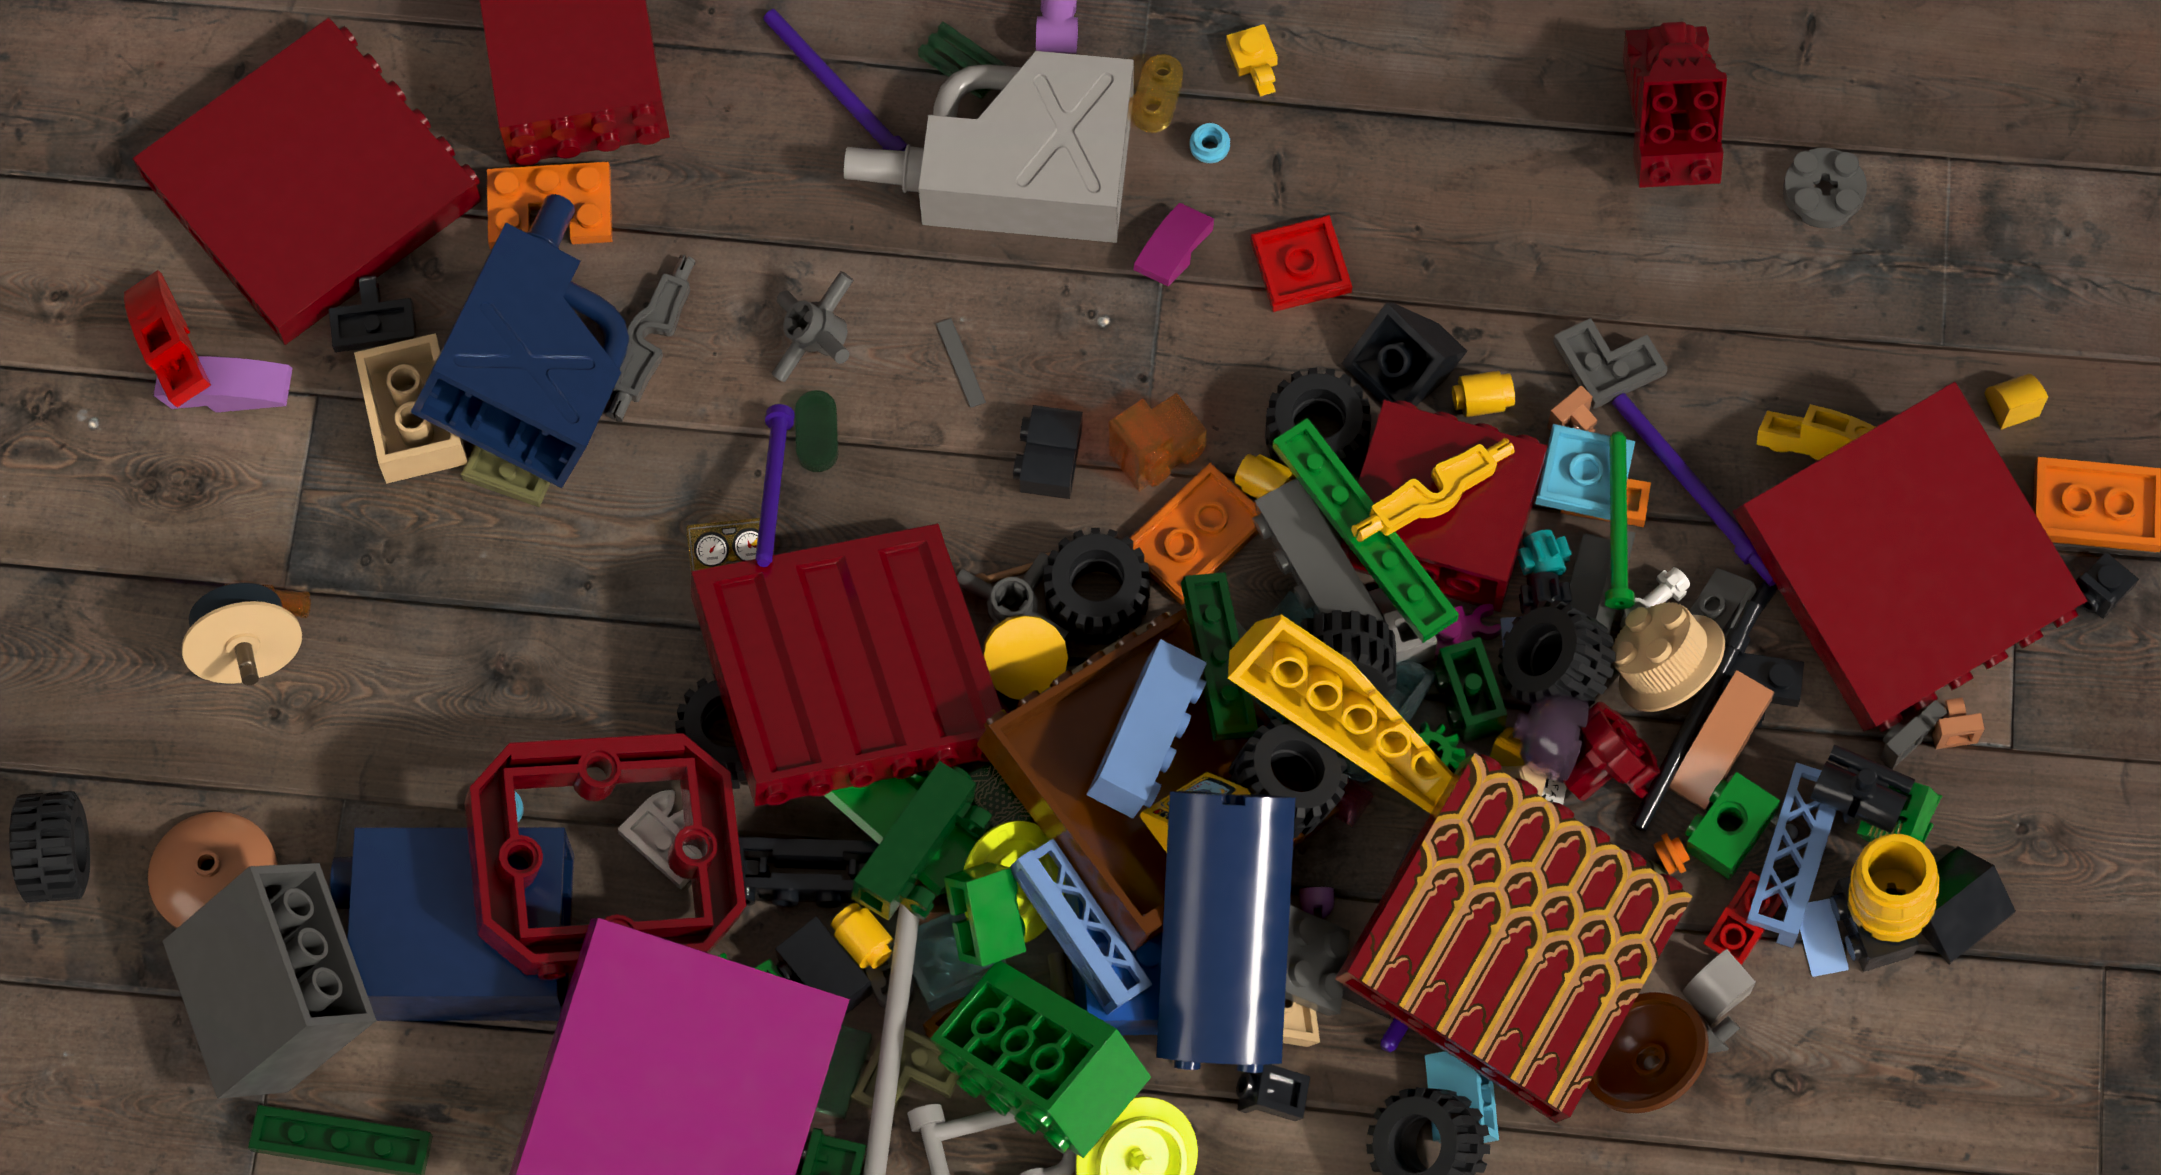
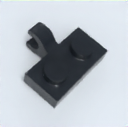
[329,275,417,353]
[1718,653,1804,730]

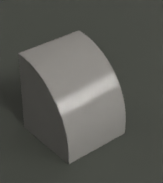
[1682,949,1755,1025]

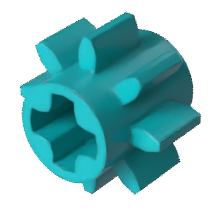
[1517,530,1572,577]

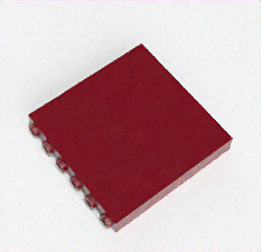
[132,17,481,345]
[1732,382,2087,732]

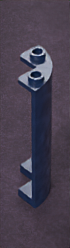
[1156,791,1296,1073]

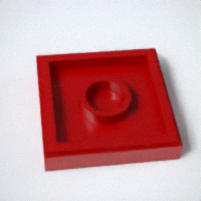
[1250,215,1352,312]

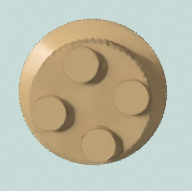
[1612,602,1725,712]

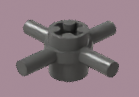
[772,271,854,382]
[957,552,1071,653]

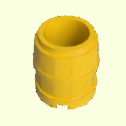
[1848,834,1939,942]

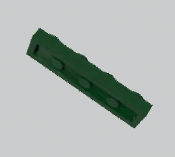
[1181,572,1258,741]
[248,1105,433,1175]

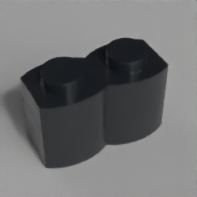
[1013,405,1083,499]

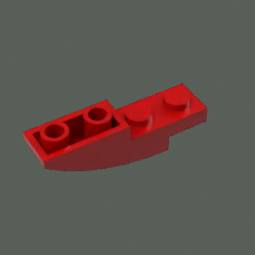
[124,270,211,408]

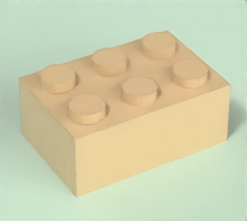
[354,333,467,484]

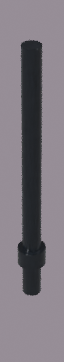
[1630,600,1763,832]

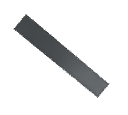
[936,318,986,408]

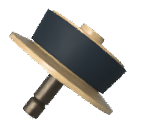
[182,583,302,686]

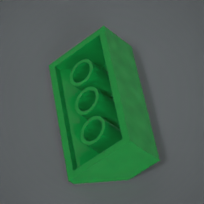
[824,771,992,896]

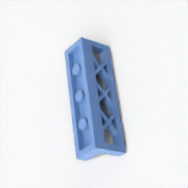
[1746,762,1836,948]
[1010,838,1152,1015]

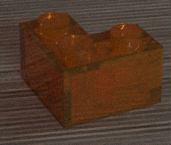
[1109,393,1207,491]

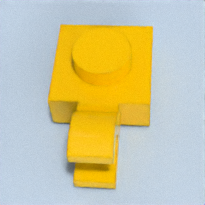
[1226,24,1278,97]

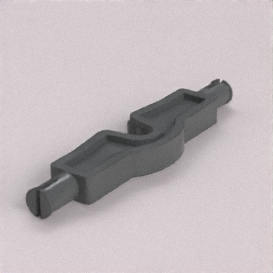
[606,254,696,422]

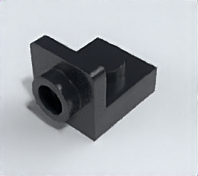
[2076,552,2139,619]
[1236,1064,1310,1121]

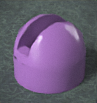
[1299,887,1334,918]

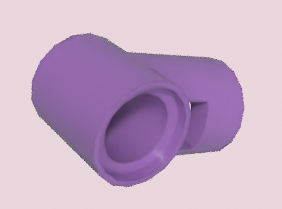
[1036,0,1078,54]

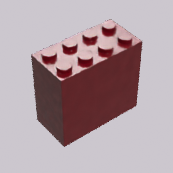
[480,0,670,165]
[1340,400,1548,612]

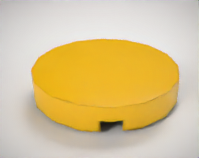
[983,615,1068,700]

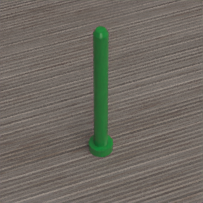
[1605,431,1635,610]

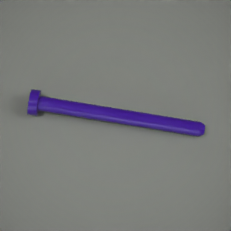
[755,404,795,567]

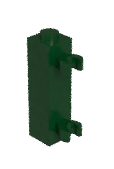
[852,761,992,921]

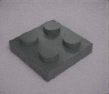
[1285,905,1350,1016]

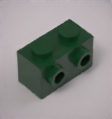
[1432,637,1508,743]

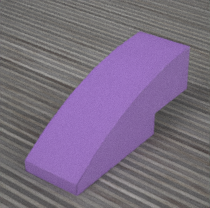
[153,356,293,412]

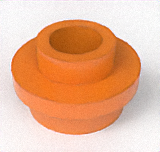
[1653,833,1691,875]

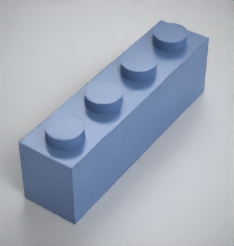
[1086,639,1206,818]

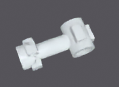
[1620,567,1690,628]

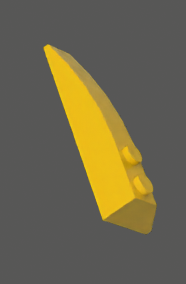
[1228,614,1454,814]

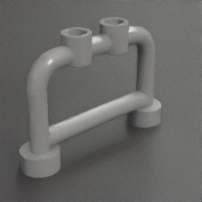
[907,1104,1076,1175]

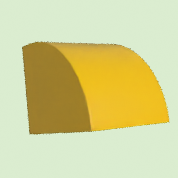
[1984,374,2048,429]

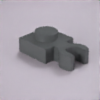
[1880,700,1948,769]

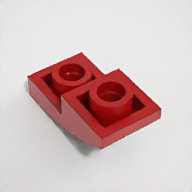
[1703,871,1783,966]

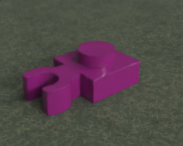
[1433,604,1501,661]

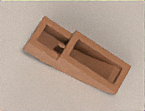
[1668,670,1774,811]

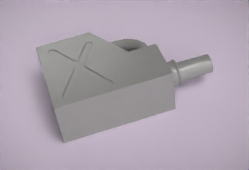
[844,51,1134,243]

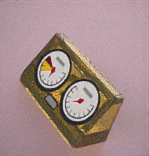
[686,518,775,571]

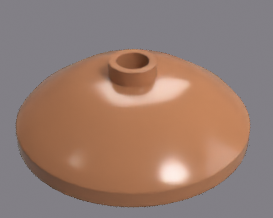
[148,812,278,928]

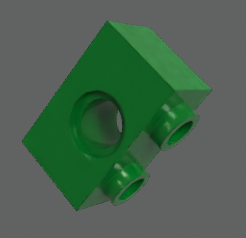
[1685,772,1780,880]

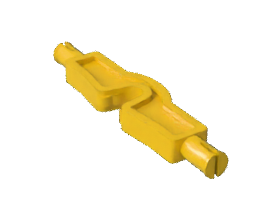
[1351,438,1514,542]

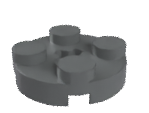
[1783,148,1867,228]

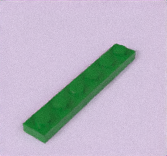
[1273,418,1459,643]

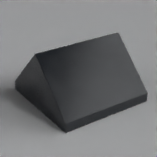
[1898,846,2016,965]

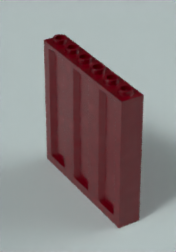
[691,523,1002,806]

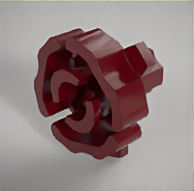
[1559,702,1660,801]

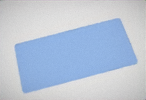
[1800,899,1849,977]

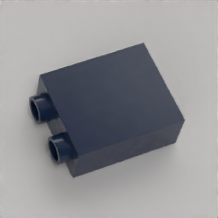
[330,827,574,1021]

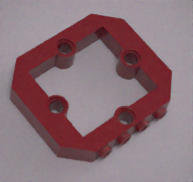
[465,733,746,980]

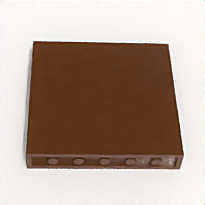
[977,608,1340,951]

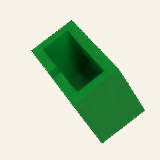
[944,862,1026,967]

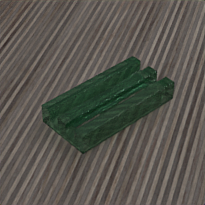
[918,21,1006,100]

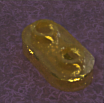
[1132,54,1183,133]

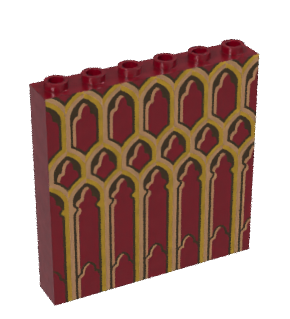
[1335,753,1693,1123]

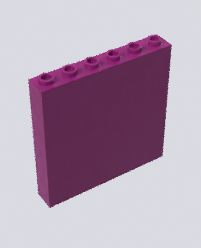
[509,918,850,1175]

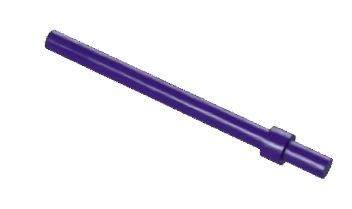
[763,9,908,151]
[1612,393,1775,586]

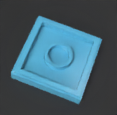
[1535,424,1635,520]

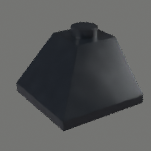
[1341,302,1467,406]

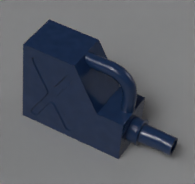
[410,194,629,488]

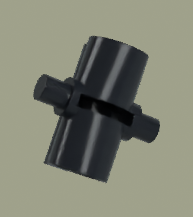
[1810,744,1915,833]

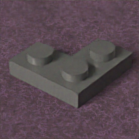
[1553,318,1668,409]

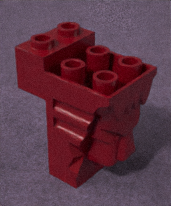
[1623,22,1727,188]

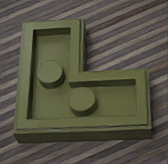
[461,445,551,508]
[851,1027,959,1112]

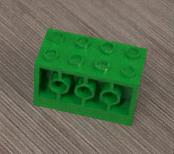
[930,961,1151,1158]

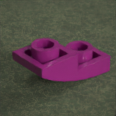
[1133,203,1214,286]

